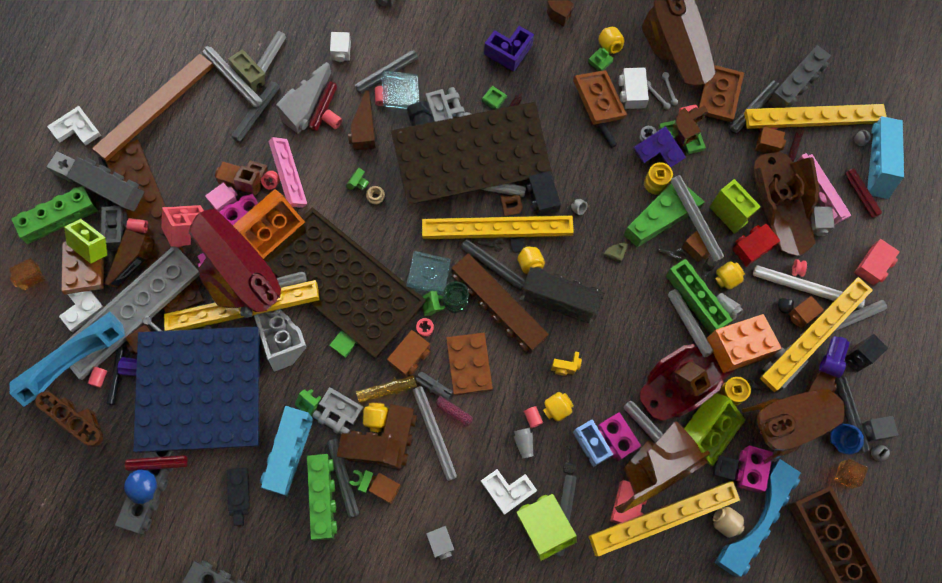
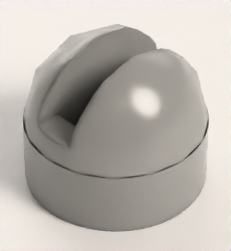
[854,130,871,146]
[571,199,588,215]
[871,445,890,461]

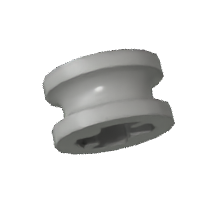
[639,126,657,142]

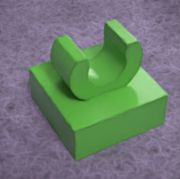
[588,47,614,71]
[345,168,369,190]
[423,291,445,316]
[295,389,321,415]
[349,470,373,493]

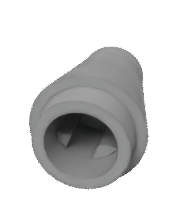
[716,293,743,320]
[513,428,534,458]

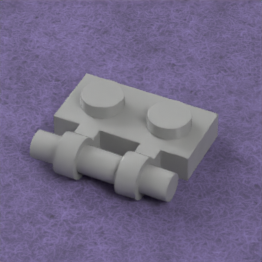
[426,87,465,121]
[312,387,364,435]

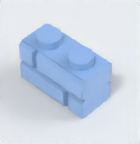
[573,420,613,467]

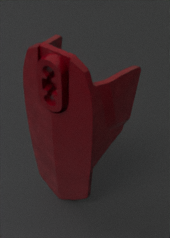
[189,209,281,312]
[640,344,734,421]

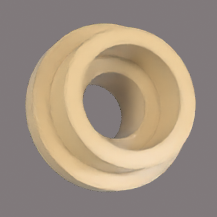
[366,186,385,204]

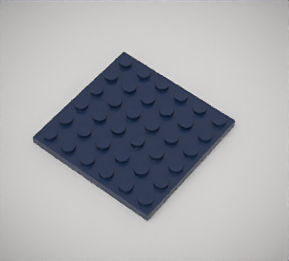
[133,327,260,453]

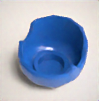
[830,423,864,455]
[124,469,157,504]

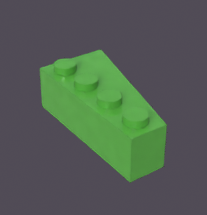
[624,183,705,247]

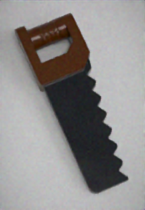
[500,195,525,253]

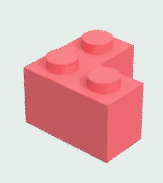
[161,205,204,247]

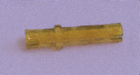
[356,375,417,403]

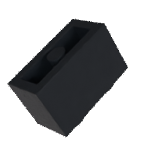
[526,171,561,216]
[845,334,888,372]

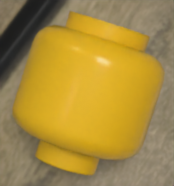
[598,27,625,54]
[517,247,545,275]
[715,262,745,289]
[543,392,574,422]
[363,403,389,432]

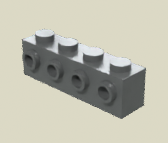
[768,45,832,108]
[67,157,145,211]

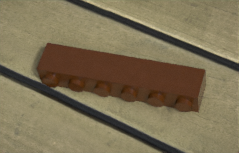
[451,253,549,354]

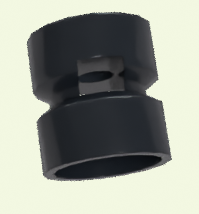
[407,101,435,126]

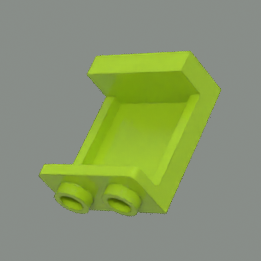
[710,179,761,234]
[517,494,577,561]

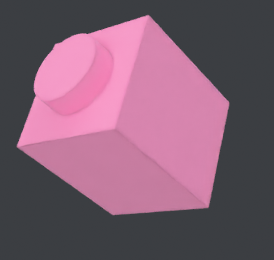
[205,182,237,211]

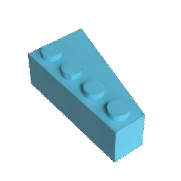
[867,116,904,199]
[260,406,313,496]

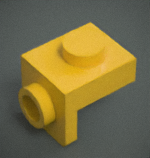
[551,352,582,376]

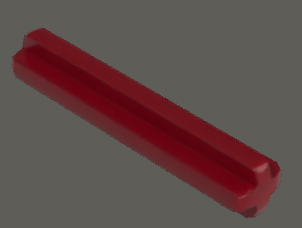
[308,81,337,131]
[845,168,882,218]
[125,455,188,471]

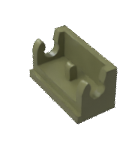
[228,49,266,92]

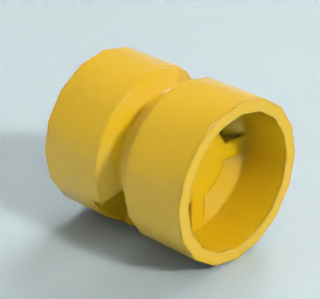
[644,162,673,195]
[718,377,751,406]

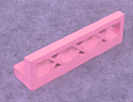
[797,153,851,225]

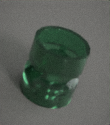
[444,281,469,313]

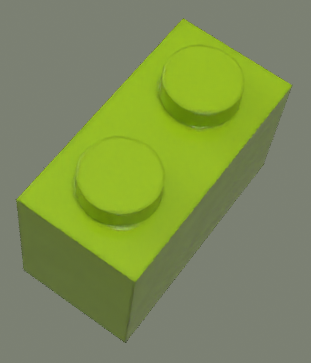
[64,219,107,263]

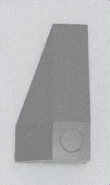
[276,62,331,133]
[254,309,307,372]

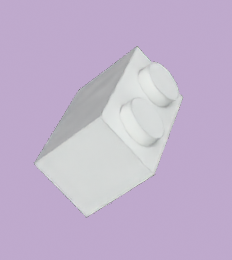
[619,68,649,109]

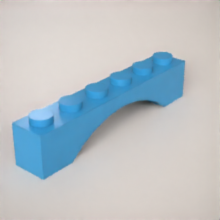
[10,312,125,407]
[715,459,801,577]

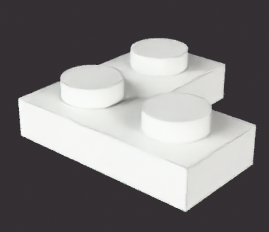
[47,106,101,146]
[59,291,104,332]
[481,469,537,515]

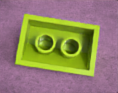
[684,393,745,466]

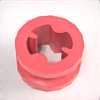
[261,171,280,190]
[792,259,807,277]
[416,318,434,336]

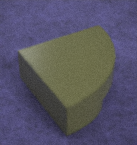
[603,243,628,263]

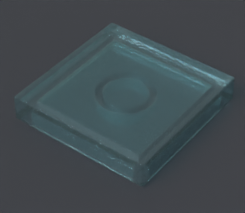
[382,70,420,109]
[406,251,451,295]

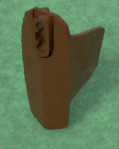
[642,0,716,86]
[754,152,820,256]
[741,388,844,464]
[615,422,710,513]

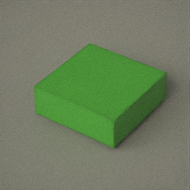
[482,86,507,110]
[330,330,357,358]

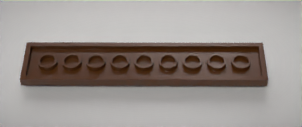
[106,139,205,314]

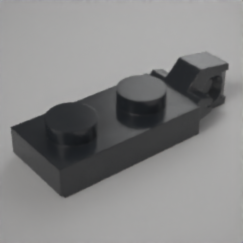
[227,468,250,526]

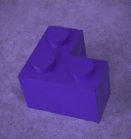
[484,26,534,72]
[633,126,686,167]

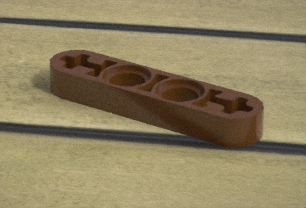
[35,391,103,447]

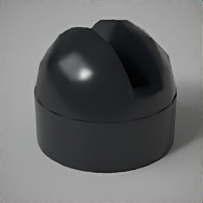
[778,298,794,313]

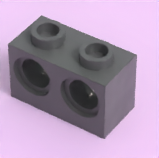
[101,206,128,251]

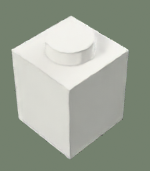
[330,32,351,62]

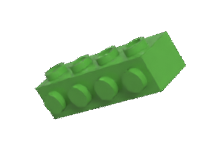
[12,186,98,244]
[666,259,733,335]
[307,454,337,541]

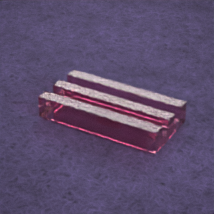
[436,396,473,427]

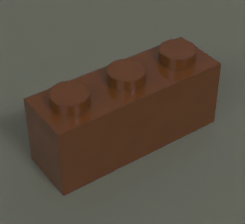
[377,404,417,470]
[336,431,401,466]

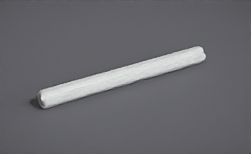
[753,265,865,309]

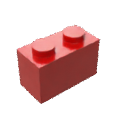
[732,223,781,267]

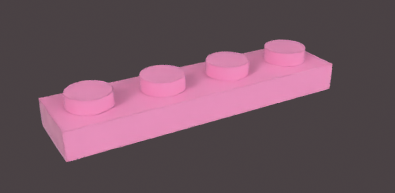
[268,137,307,207]

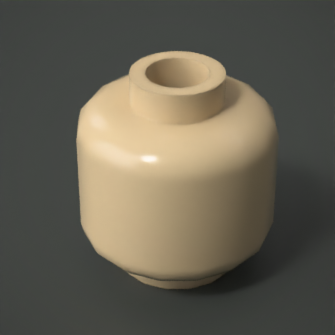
[713,507,744,538]

